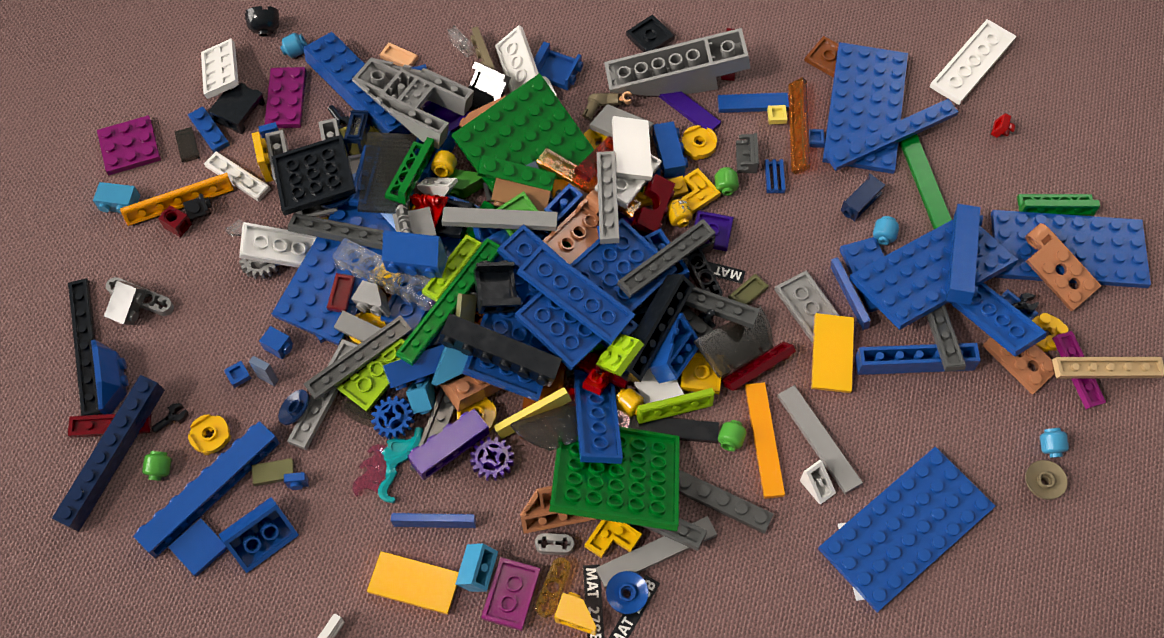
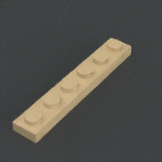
[1052,357,1164,379]

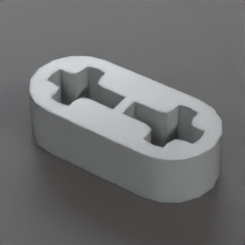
[535,533,574,555]

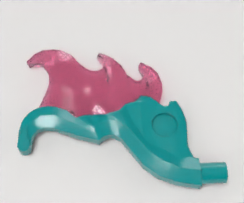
[352,427,423,504]

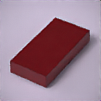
[327,273,356,313]

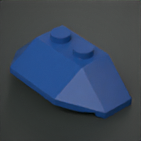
[91,339,129,415]

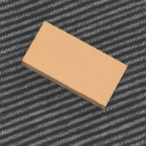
[380,43,418,68]

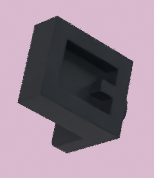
[183,194,212,221]

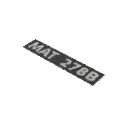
[682,259,745,284]
[583,564,604,638]
[609,575,660,638]

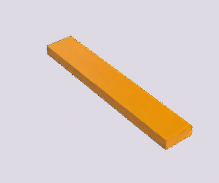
[120,173,234,226]
[745,382,785,499]

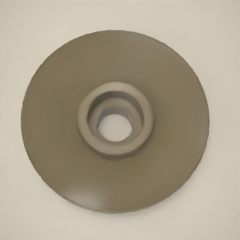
[1025,460,1068,500]

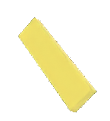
[494,388,572,439]

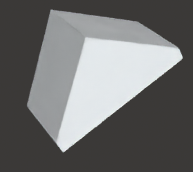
[417,177,458,197]
[800,460,836,504]

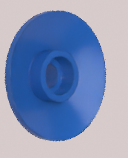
[606,571,649,614]

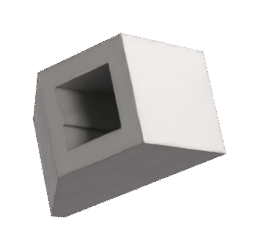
[351,280,391,317]

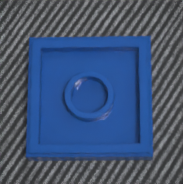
[168,518,228,577]

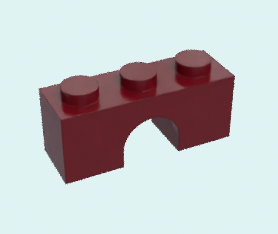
[631,174,675,235]

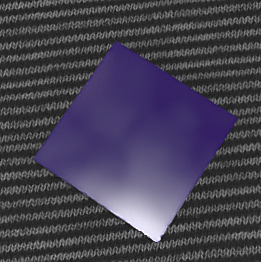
[695,211,734,251]

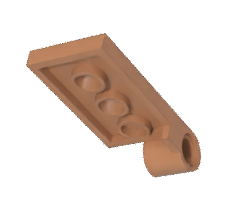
[542,189,599,264]
[1025,223,1101,311]
[982,337,1055,394]

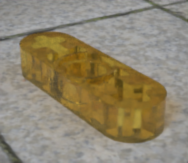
[536,557,571,618]

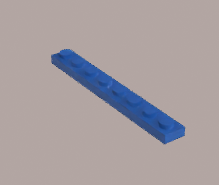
[826,98,958,171]

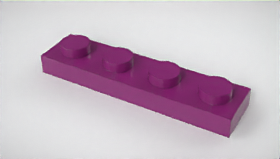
[1052,331,1106,410]

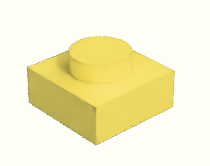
[767,105,787,124]

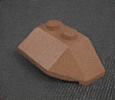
[520,486,595,534]

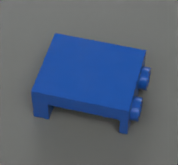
[534,42,583,90]

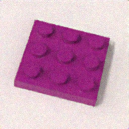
[97,115,161,176]

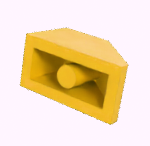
[554,592,597,636]

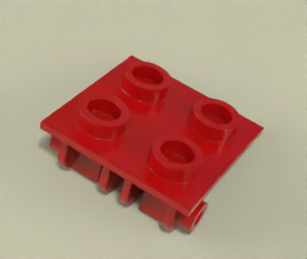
[410,194,449,227]

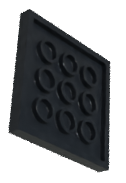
[271,135,356,216]

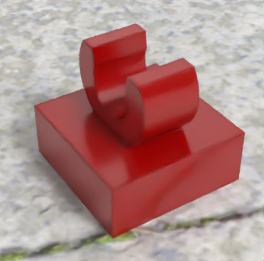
[991,113,1015,138]
[582,369,609,395]

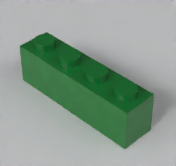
[477,155,556,192]

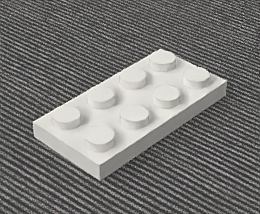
[201,38,239,99]

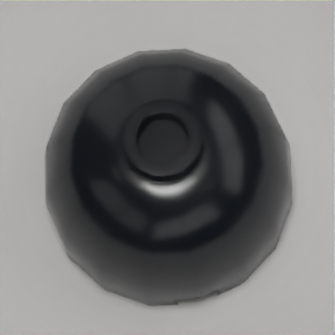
[245,6,279,37]

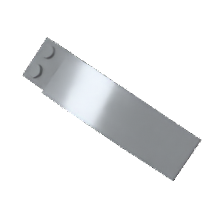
[604,28,750,96]

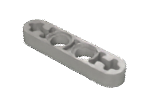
[106,277,174,316]

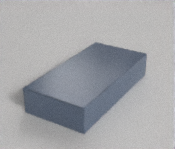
[249,356,278,386]

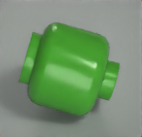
[714,167,739,196]
[718,420,747,451]
[142,451,172,481]

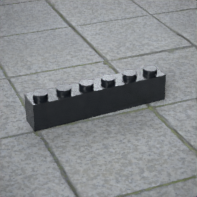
[620,274,694,382]
[438,313,562,387]

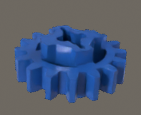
[371,396,415,440]

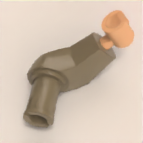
[582,91,632,120]

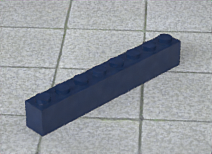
[52,375,165,532]

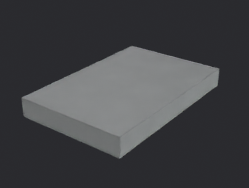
[589,104,654,139]

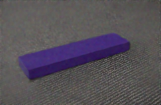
[658,92,721,131]

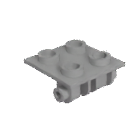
[392,205,437,236]

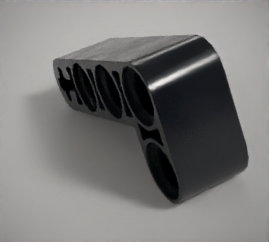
[683,235,722,296]

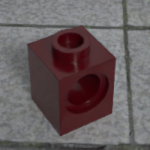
[158,205,192,238]

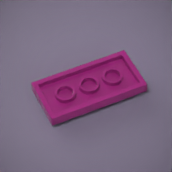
[264,67,306,128]

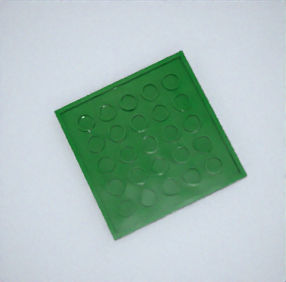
[451,73,597,193]
[549,417,679,531]

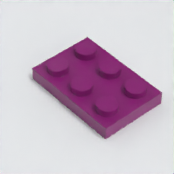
[481,557,541,631]

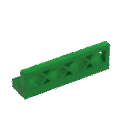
[385,137,434,205]
[1017,194,1100,216]

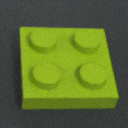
[596,334,644,376]

